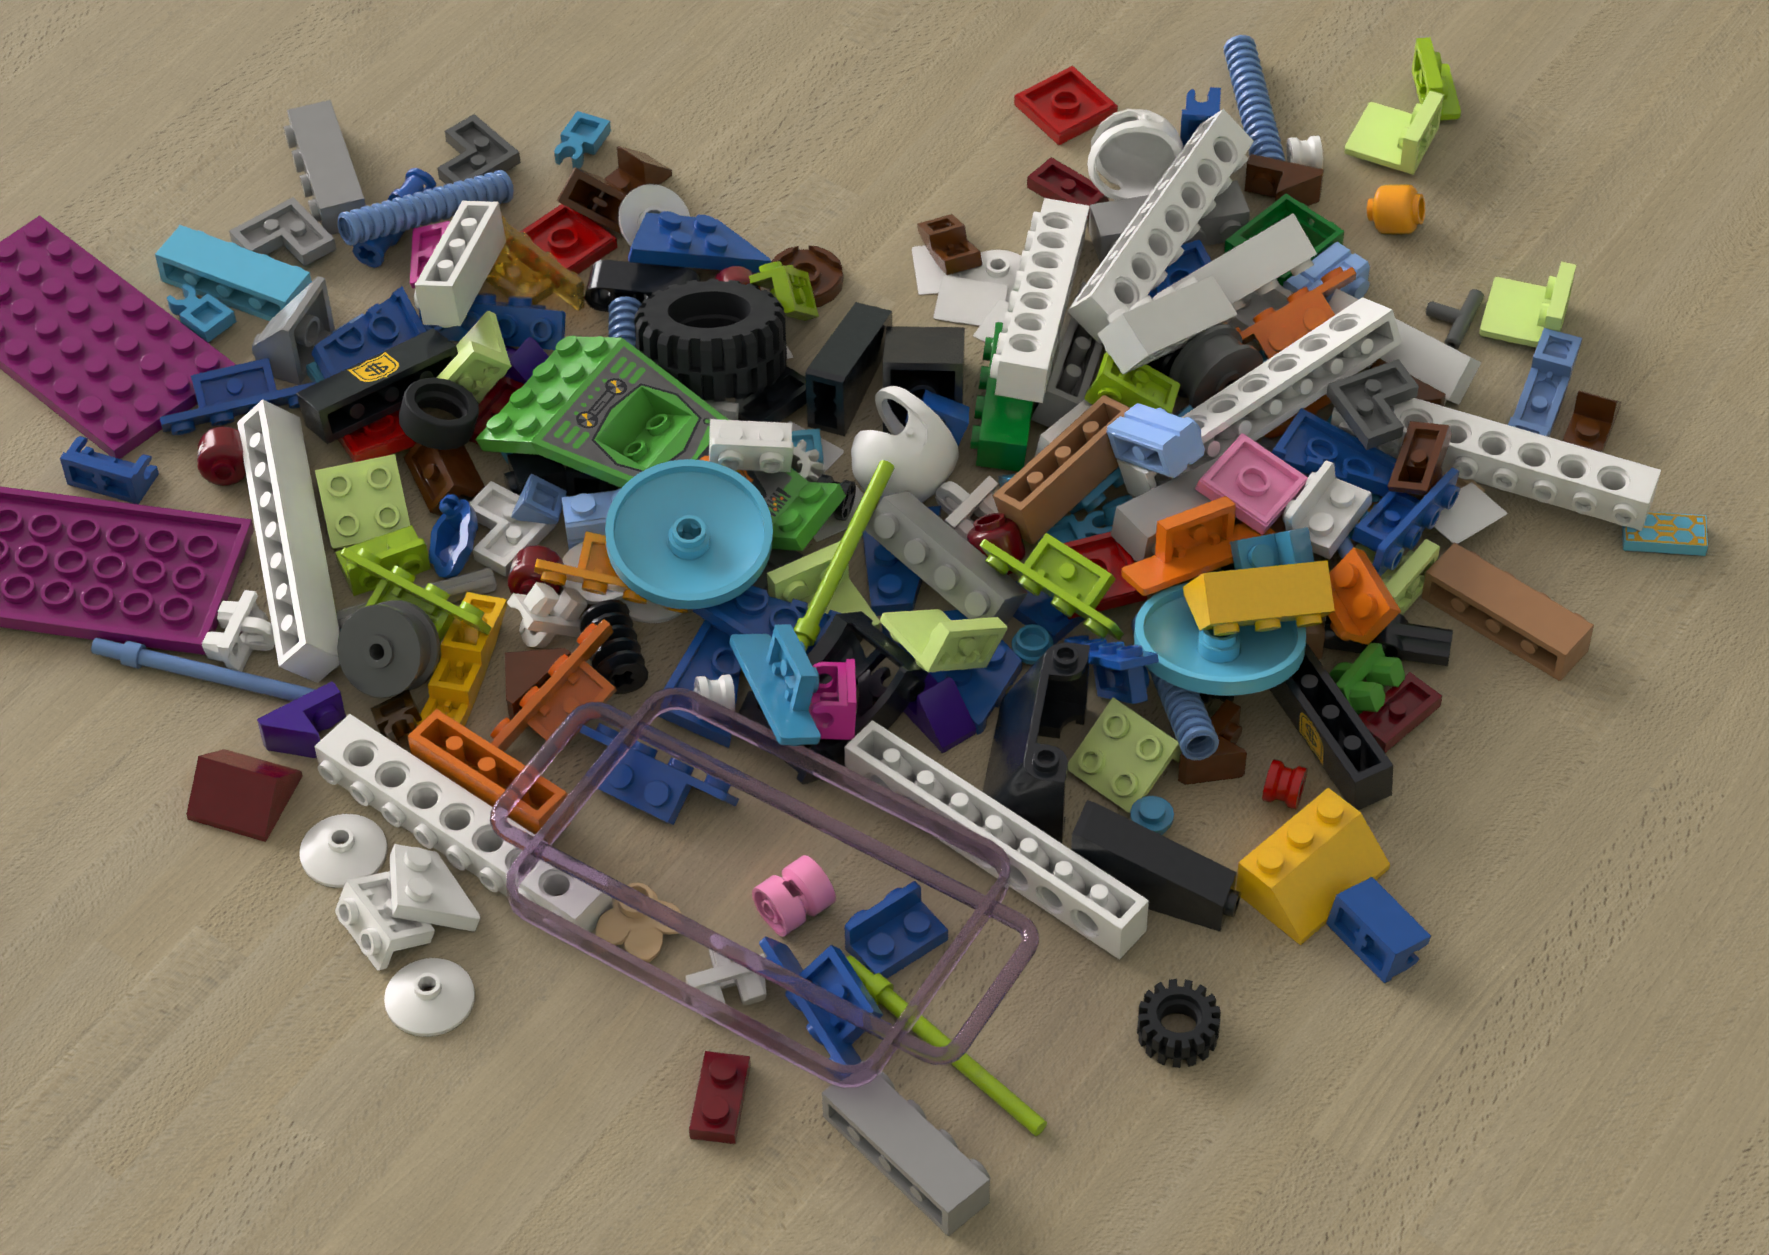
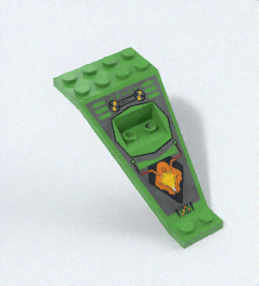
[476,335,846,551]

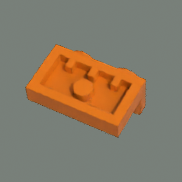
[1328,547,1401,645]

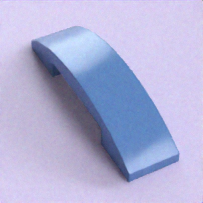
[1508,328,1582,437]

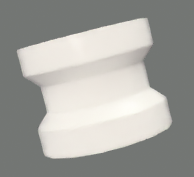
[1286,136,1323,169]
[694,674,735,719]

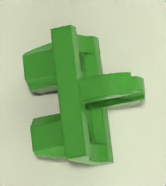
[1329,643,1405,715]

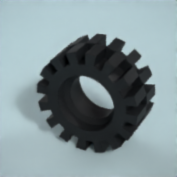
[1137,979,1221,1068]

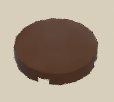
[769,245,844,307]

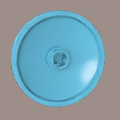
[605,459,773,609]
[1134,582,1307,696]

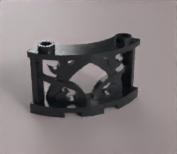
[732,611,929,785]

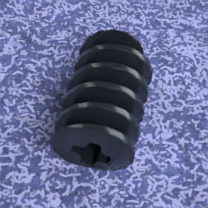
[579,599,649,695]

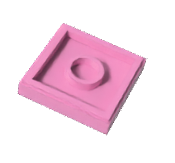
[1195,433,1308,536]

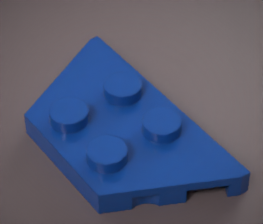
[628,211,771,273]
[882,610,1022,735]

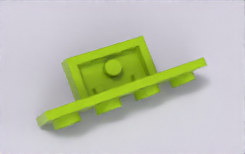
[979,533,1124,640]
[340,547,492,643]

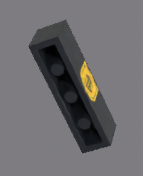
[296,328,458,444]
[1269,643,1394,810]

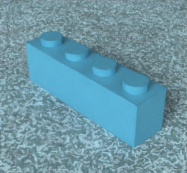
[155,225,312,321]

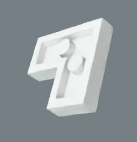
[470,481,556,577]

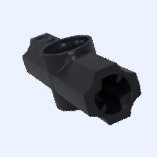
[1323,613,1453,666]

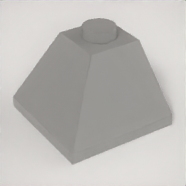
[252,276,335,385]

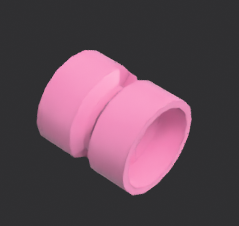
[752,855,836,937]

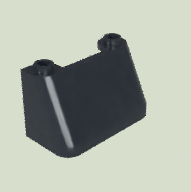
[983,642,1090,843]

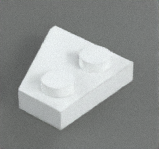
[390,844,480,932]

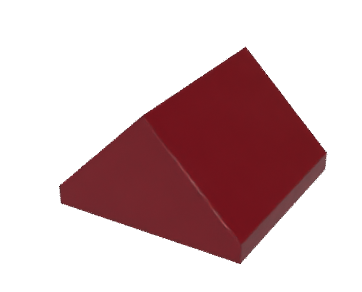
[186,749,303,842]

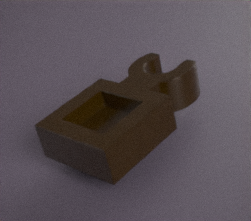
[370,689,422,746]

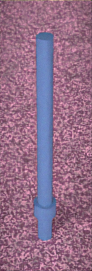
[91,637,316,701]

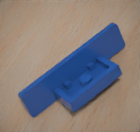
[419,293,566,350]
[160,358,317,435]
[1352,467,1460,577]
[1064,635,1159,704]
[580,723,739,825]
[759,936,883,1077]

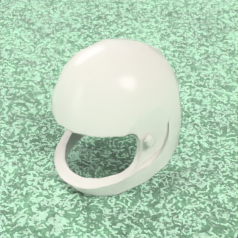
[1088,109,1184,200]
[851,386,959,503]

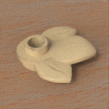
[596,883,684,963]

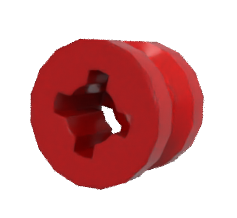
[1262,759,1308,810]

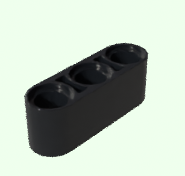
[584,260,701,312]

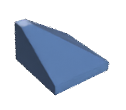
[511,474,567,525]

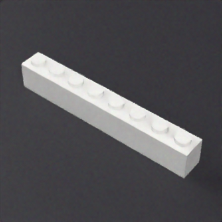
[237,399,340,683]

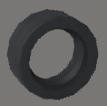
[399,378,479,450]

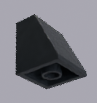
[883,326,965,435]

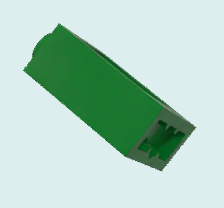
[1224,194,1344,287]

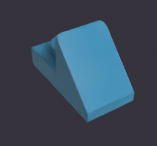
[1230,527,1315,570]

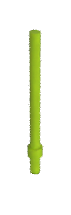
[794,460,895,650]
[846,955,1047,1136]

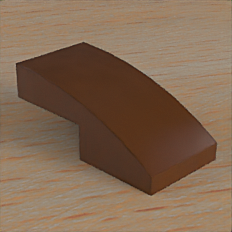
[917,214,982,275]

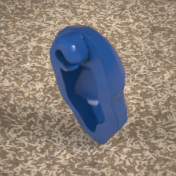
[429,494,478,579]

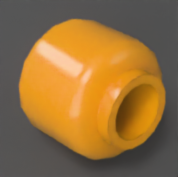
[1367,184,1425,234]

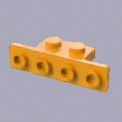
[534,531,688,613]

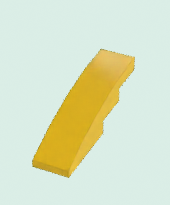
[417,592,507,727]

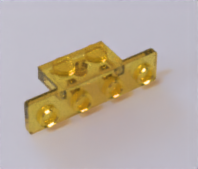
[486,215,585,311]

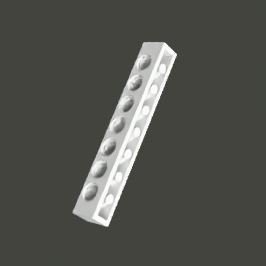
[1067,109,1254,344]
[990,198,1089,403]
[1117,297,1402,497]
[1331,398,1661,531]
[314,714,613,944]
[844,720,1149,960]

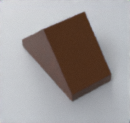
[557,167,628,235]
[505,648,571,720]

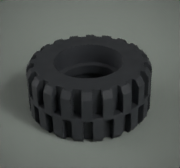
[634,279,787,402]

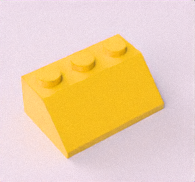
[1183,560,1335,636]
[1235,787,1390,946]

